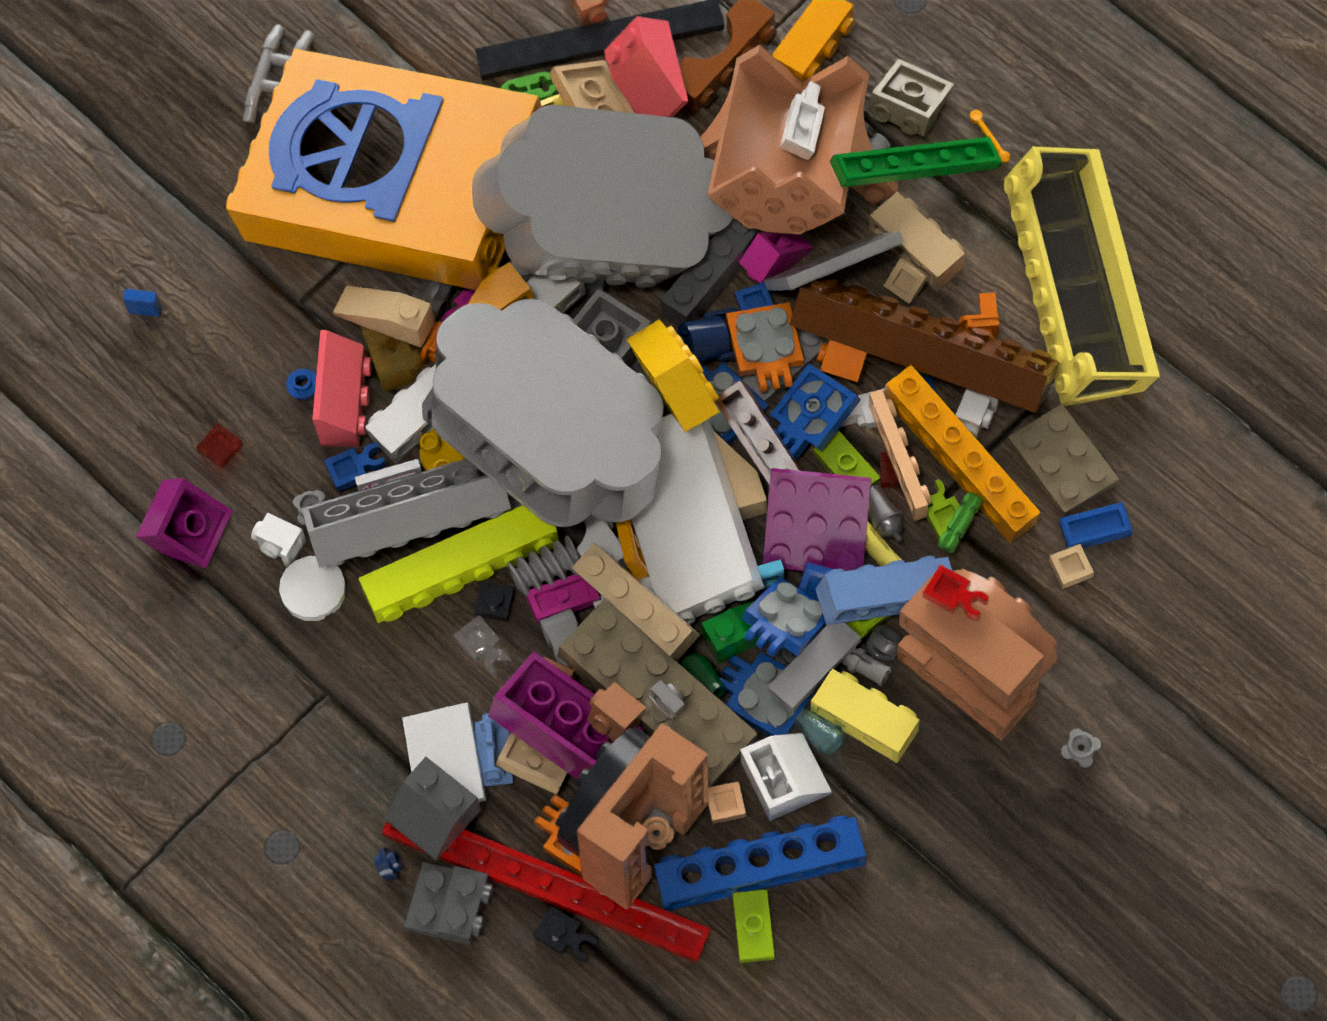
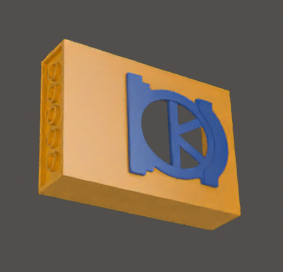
[226,48,542,290]

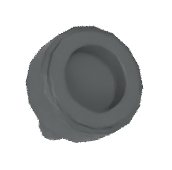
[866,625,903,662]

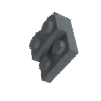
[404,862,494,946]

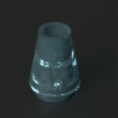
[795,708,845,756]

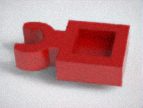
[923,564,989,620]

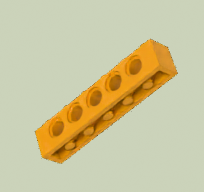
[884,365,1041,544]

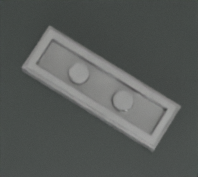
[768,623,861,712]

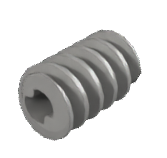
[506,535,579,597]

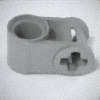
[539,608,579,676]

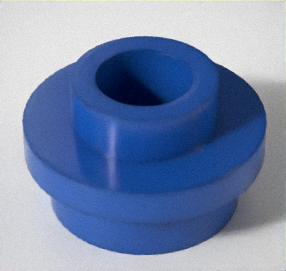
[286,369,316,400]

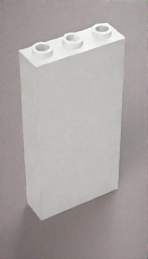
[632,414,764,625]

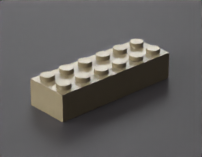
[557,598,757,788]

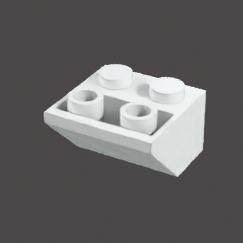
[740,733,832,821]

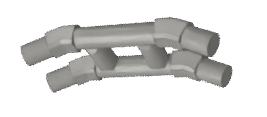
[242,25,315,123]

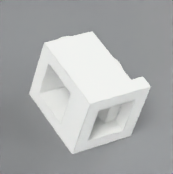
[956,388,999,438]
[251,513,306,567]

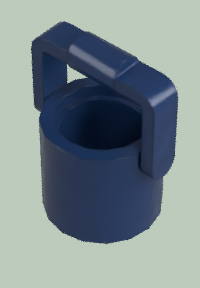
[678,307,739,363]

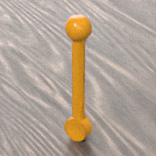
[970,110,1010,163]

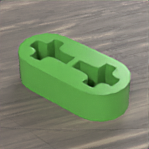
[501,72,559,101]

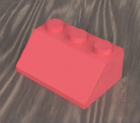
[312,330,372,447]

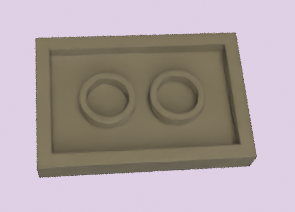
[1007,404,1119,517]

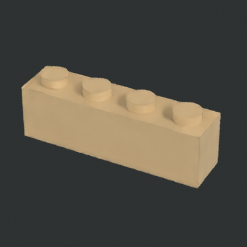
[572,543,700,660]

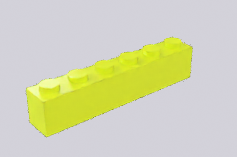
[358,505,559,623]

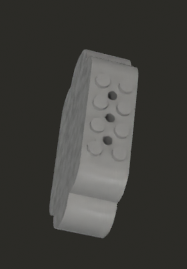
[472,105,733,287]
[432,299,663,527]

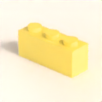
[811,668,920,763]

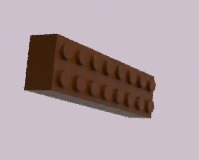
[789,275,1059,413]

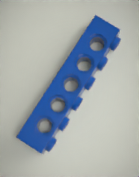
[654,816,866,912]

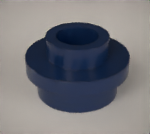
[373,847,403,881]

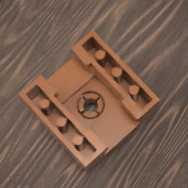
[897,569,1057,741]

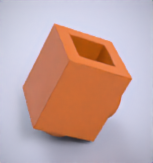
[817,340,867,382]

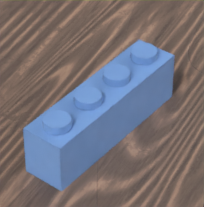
[815,556,952,625]

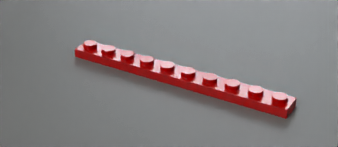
[381,822,711,963]

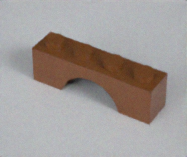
[679,0,776,114]

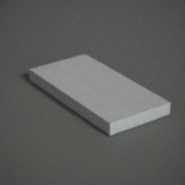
[764,231,903,291]

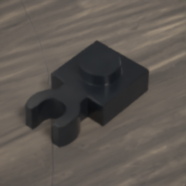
[533,906,598,963]

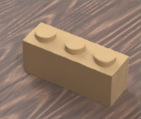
[869,192,965,292]

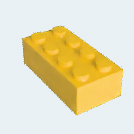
[626,319,719,432]

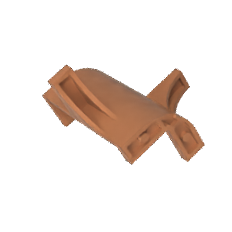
[700,45,898,234]

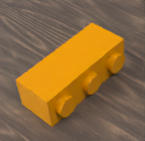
[772,0,855,82]

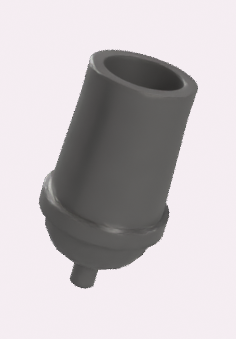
[868,485,904,543]

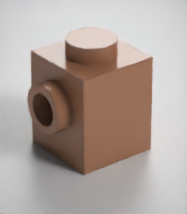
[587,682,646,741]

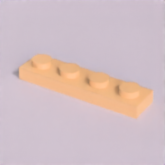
[869,389,931,521]

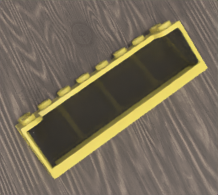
[1004,147,1160,406]

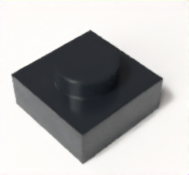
[474,581,515,622]

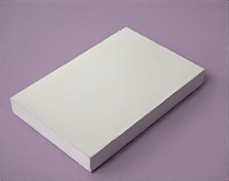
[402,702,487,802]

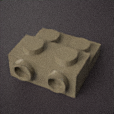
[868,59,954,137]

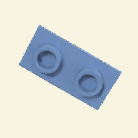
[475,714,513,787]

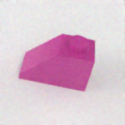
[739,232,813,283]

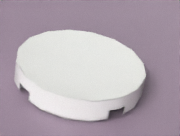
[279,556,346,621]

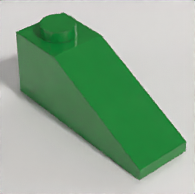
[702,602,760,665]

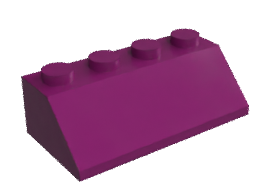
[488,651,644,779]

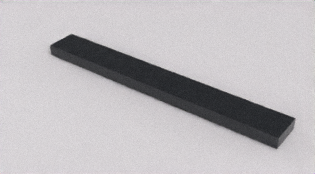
[475,0,725,80]

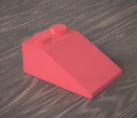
[604,16,688,117]

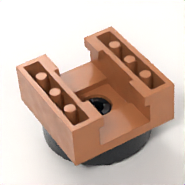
[555,723,708,910]

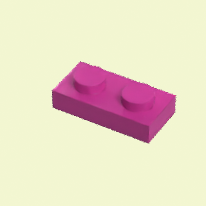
[525,575,600,625]

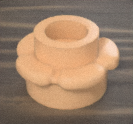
[642,817,674,850]

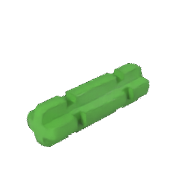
[938,492,982,553]

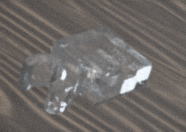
[453,615,511,677]

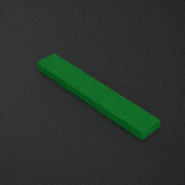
[829,137,1002,187]

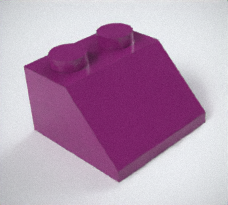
[136,478,233,568]

